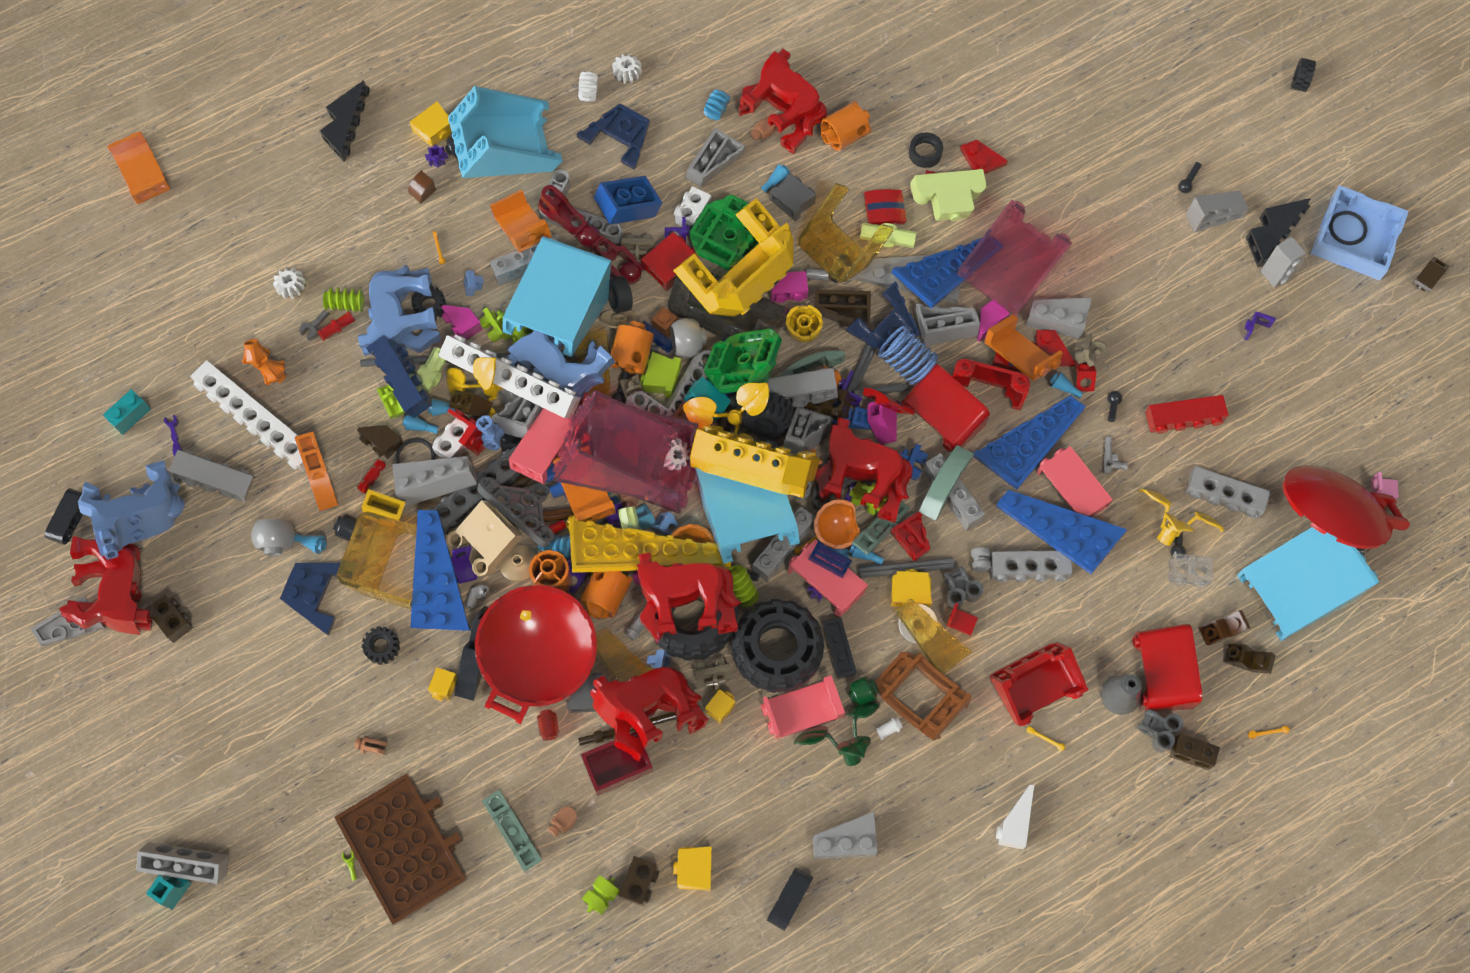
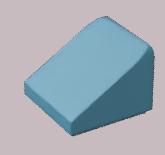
[636,504,655,530]

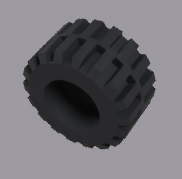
[742,391,793,438]

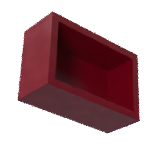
[580,731,654,796]

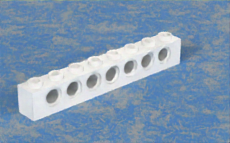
[438,334,581,419]
[190,360,305,472]

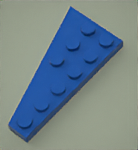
[891,235,1004,309]
[973,395,1086,490]
[996,490,1127,575]
[410,510,471,631]

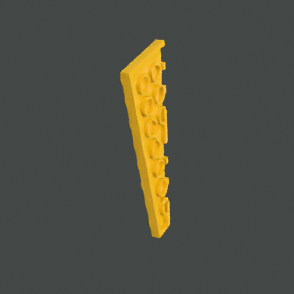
[569,518,731,573]

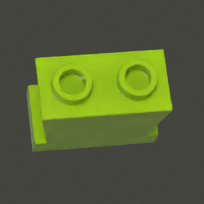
[640,351,682,398]

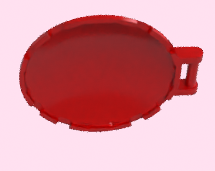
[1283,465,1410,549]
[475,585,597,724]

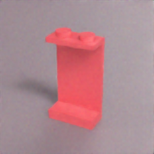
[509,408,577,484]
[1037,446,1113,517]
[787,539,868,618]
[760,675,845,739]

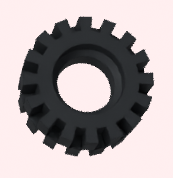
[1291,58,1316,92]
[411,286,446,321]
[361,626,400,665]

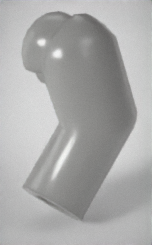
[465,584,490,609]

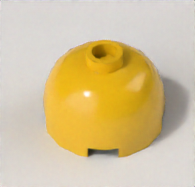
[786,305,823,343]

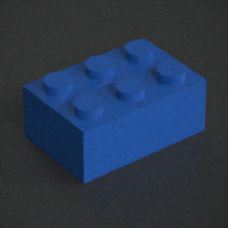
[594,176,662,225]

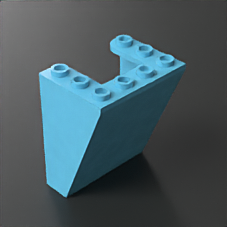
[448,86,563,178]
[503,236,611,357]
[695,442,800,564]
[1237,527,1379,641]

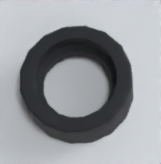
[908,132,943,168]
[608,277,633,314]

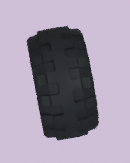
[652,598,738,661]
[732,599,824,693]

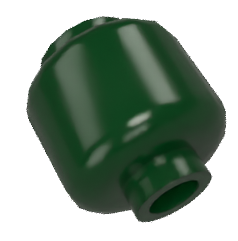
[848,676,879,705]

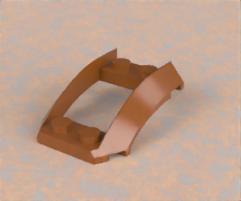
[876,652,972,741]

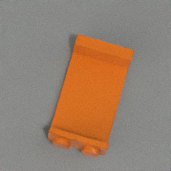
[107,131,171,205]
[490,189,552,253]
[984,315,1063,381]
[553,446,616,522]

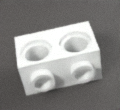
[674,186,711,230]
[432,419,468,459]

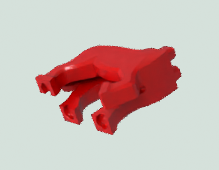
[739,48,828,155]
[815,418,913,523]
[59,536,153,635]
[637,553,741,643]
[590,667,709,762]

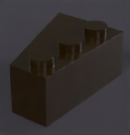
[814,290,871,329]

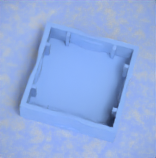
[1310,185,1409,280]

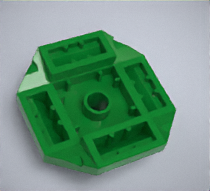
[689,194,759,271]
[703,329,782,394]

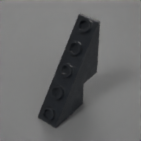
[320,80,370,162]
[1246,198,1311,267]
[454,606,489,701]

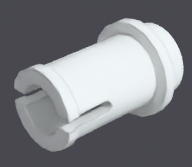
[876,717,903,740]

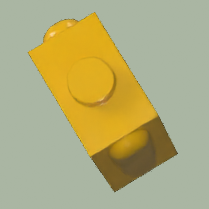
[410,101,452,147]
[362,489,406,526]
[891,569,932,608]
[673,846,712,891]

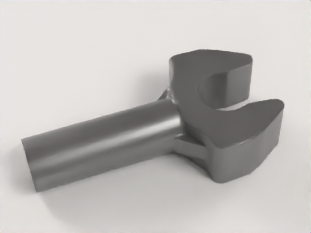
[299,309,330,341]

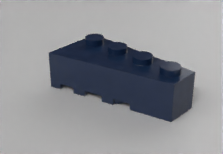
[366,335,432,418]

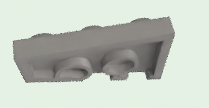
[31,596,106,647]

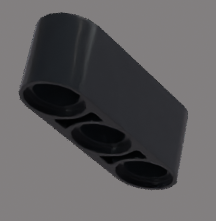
[44,488,83,545]
[766,867,814,931]

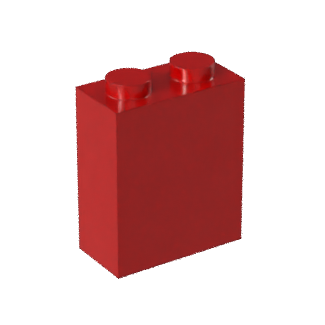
[641,232,698,291]

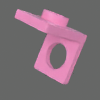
[1370,472,1398,499]

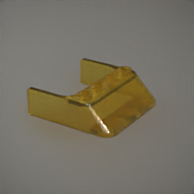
[798,183,895,282]
[337,512,417,610]

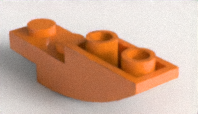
[294,431,338,512]

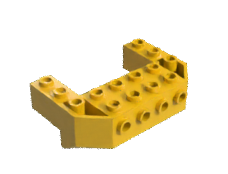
[673,198,794,317]
[690,425,820,498]

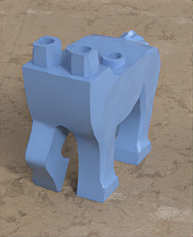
[358,265,441,358]
[506,330,615,400]
[78,460,184,560]

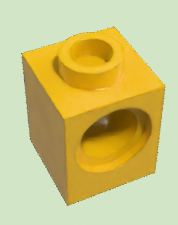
[428,667,458,701]
[705,689,736,724]

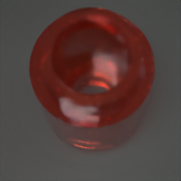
[537,709,560,741]

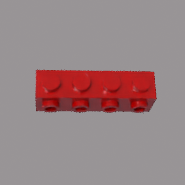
[1145,395,1229,434]

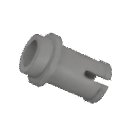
[806,266,829,281]
[625,614,644,641]

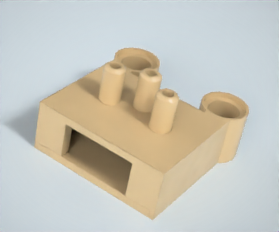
[447,500,523,576]

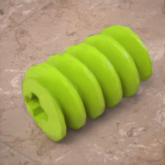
[323,287,364,312]
[727,565,759,608]

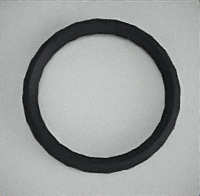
[1329,211,1368,245]
[395,438,435,464]

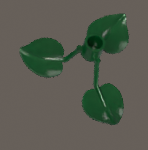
[794,702,880,766]

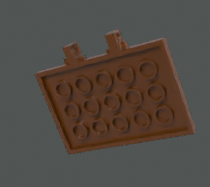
[334,773,467,926]

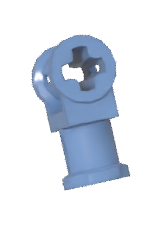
[476,415,505,451]

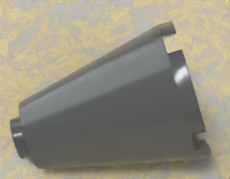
[1100,675,1141,715]

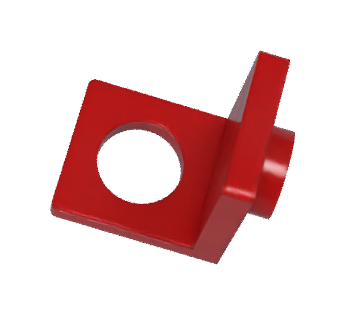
[1074,360,1097,392]
[946,603,978,636]

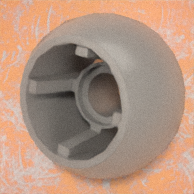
[670,318,706,358]
[251,519,295,556]

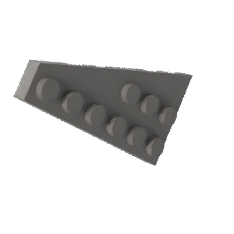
[850,255,961,303]

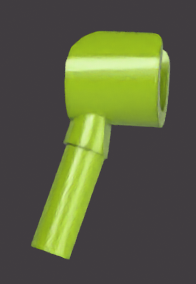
[342,850,357,881]

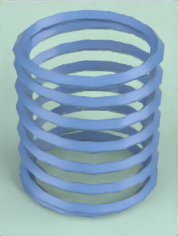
[878,326,938,385]

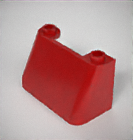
[952,358,1030,411]
[901,364,990,452]
[1132,624,1202,711]
[989,642,1089,726]

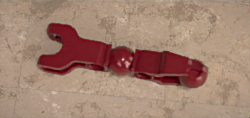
[538,185,646,285]

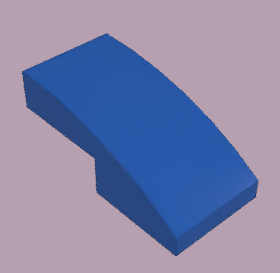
[832,405,871,430]

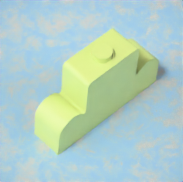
[910,169,986,221]

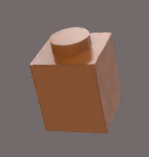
[651,307,678,340]

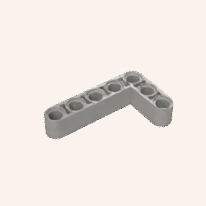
[539,170,623,245]
[626,350,711,431]

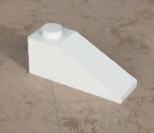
[996,785,1034,849]

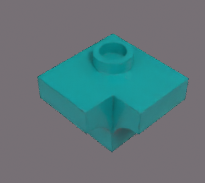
[146,875,191,910]

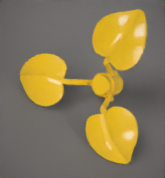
[446,357,506,424]
[683,383,769,450]
[1138,489,1225,546]

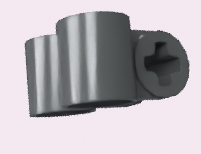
[943,566,984,610]
[1137,709,1184,753]

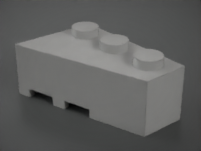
[686,128,746,187]
[1186,191,1249,233]
[1260,236,1306,288]
[1026,298,1091,339]
[915,304,980,346]
[492,386,543,439]
[783,407,834,454]
[812,812,877,860]

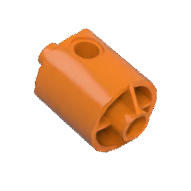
[821,101,872,151]
[610,321,654,374]
[529,550,573,593]
[579,571,633,620]

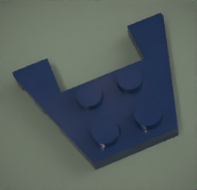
[577,103,650,170]
[846,281,920,358]
[280,563,358,636]

